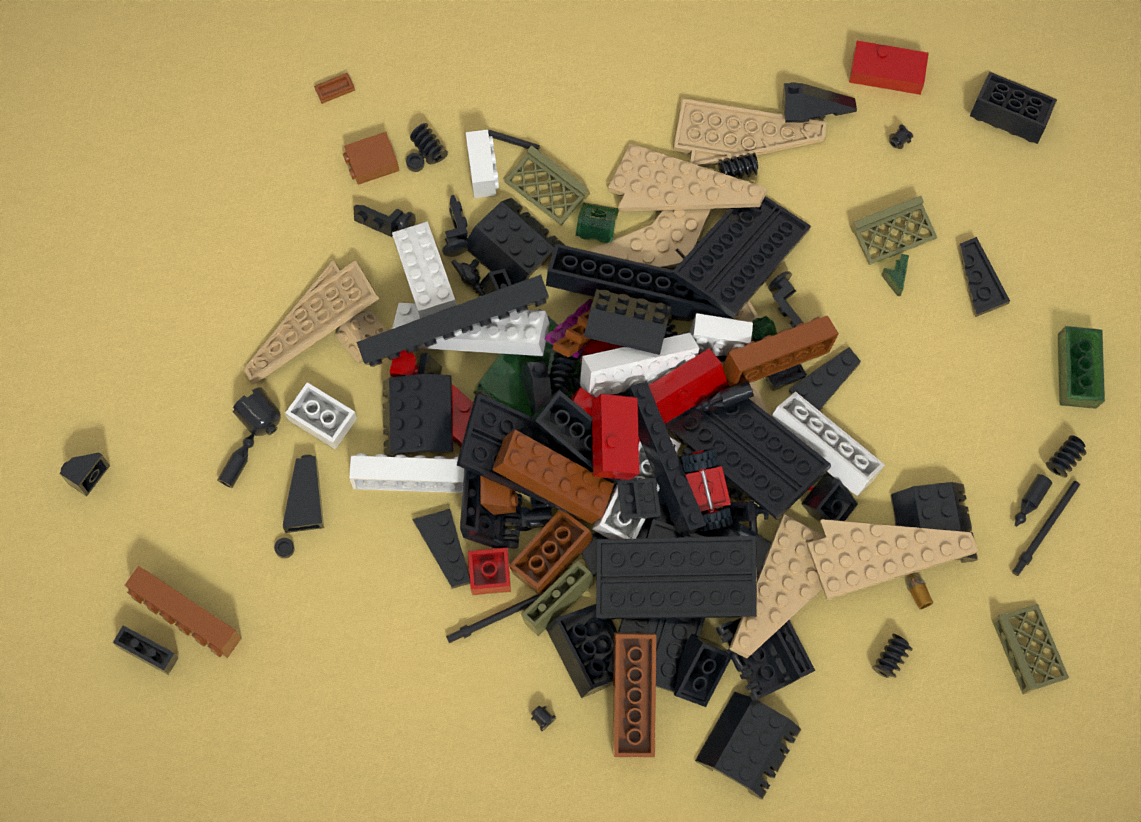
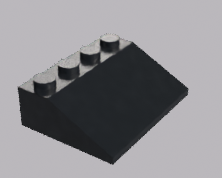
[970,72,1057,144]
[546,604,617,698]

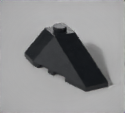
[782,82,857,123]

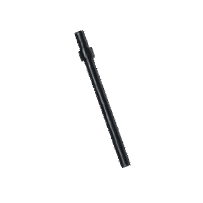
[1012,481,1080,576]
[446,594,540,643]

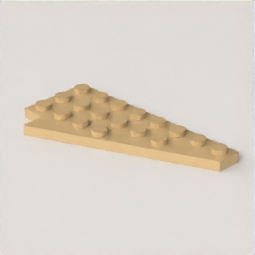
[608,143,767,212]

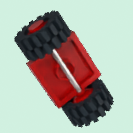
[681,448,733,531]

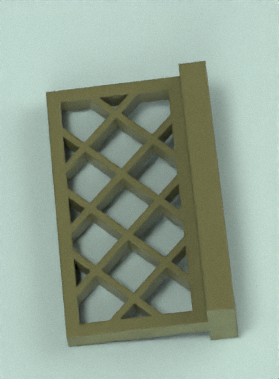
[505,145,590,226]
[850,196,937,265]
[992,604,1069,694]

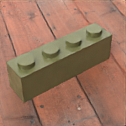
[521,561,595,636]

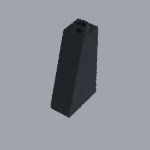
[283,455,324,533]

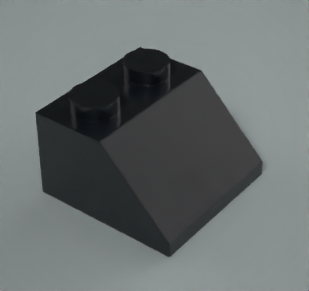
[59,452,110,497]
[801,474,858,522]

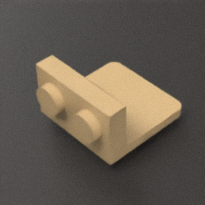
[335,311,388,363]

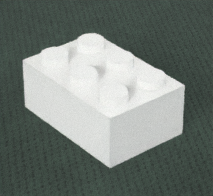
[466,130,499,198]
[689,313,753,356]
[285,382,357,450]

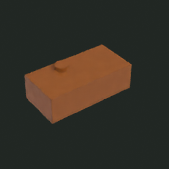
[509,510,593,596]

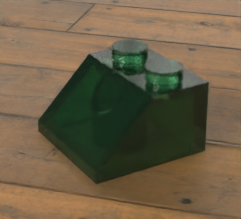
[575,202,619,243]

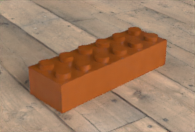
[723,315,839,387]
[492,430,614,524]
[125,566,241,658]
[612,632,656,757]

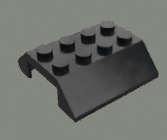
[467,198,566,285]
[584,290,671,355]
[382,374,453,457]
[460,469,522,549]
[891,482,978,563]
[716,618,816,701]
[695,692,801,800]

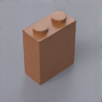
[343,132,399,185]

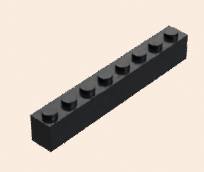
[621,381,706,537]

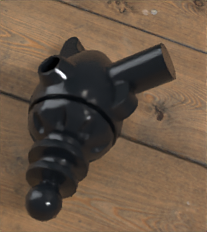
[451,259,486,297]

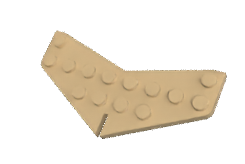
[589,209,712,269]

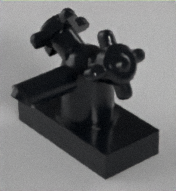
[723,501,769,536]

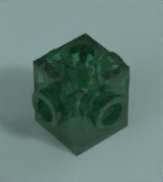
[751,316,777,342]

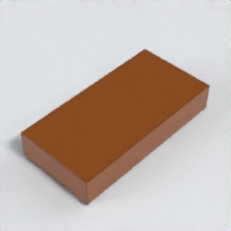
[314,73,355,104]

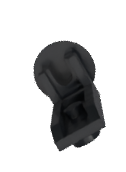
[442,195,469,257]
[354,205,416,237]
[768,271,804,328]

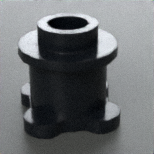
[889,124,913,149]
[531,705,556,731]

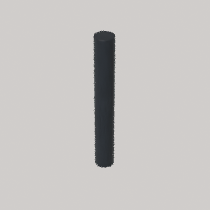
[488,129,540,151]

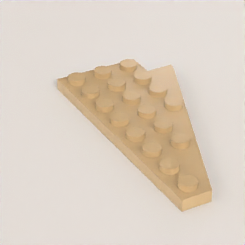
[674,99,827,167]
[244,260,379,385]
[729,515,825,658]
[807,520,978,600]

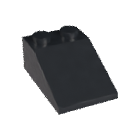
[674,633,733,707]

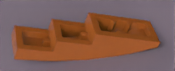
[553,310,592,357]

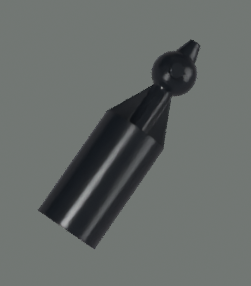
[696,380,754,411]
[217,434,254,488]
[1014,474,1053,527]

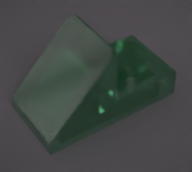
[881,254,909,296]

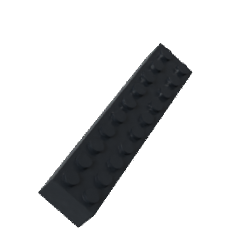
[545,244,733,320]
[356,275,549,367]

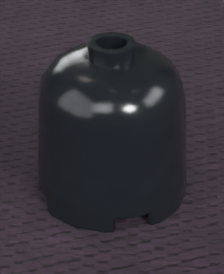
[232,387,281,436]

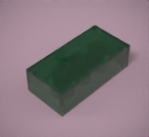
[1058,326,1105,409]

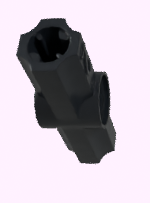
[505,508,552,531]

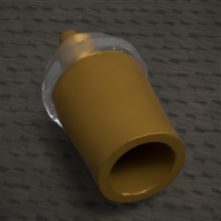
[907,573,933,609]

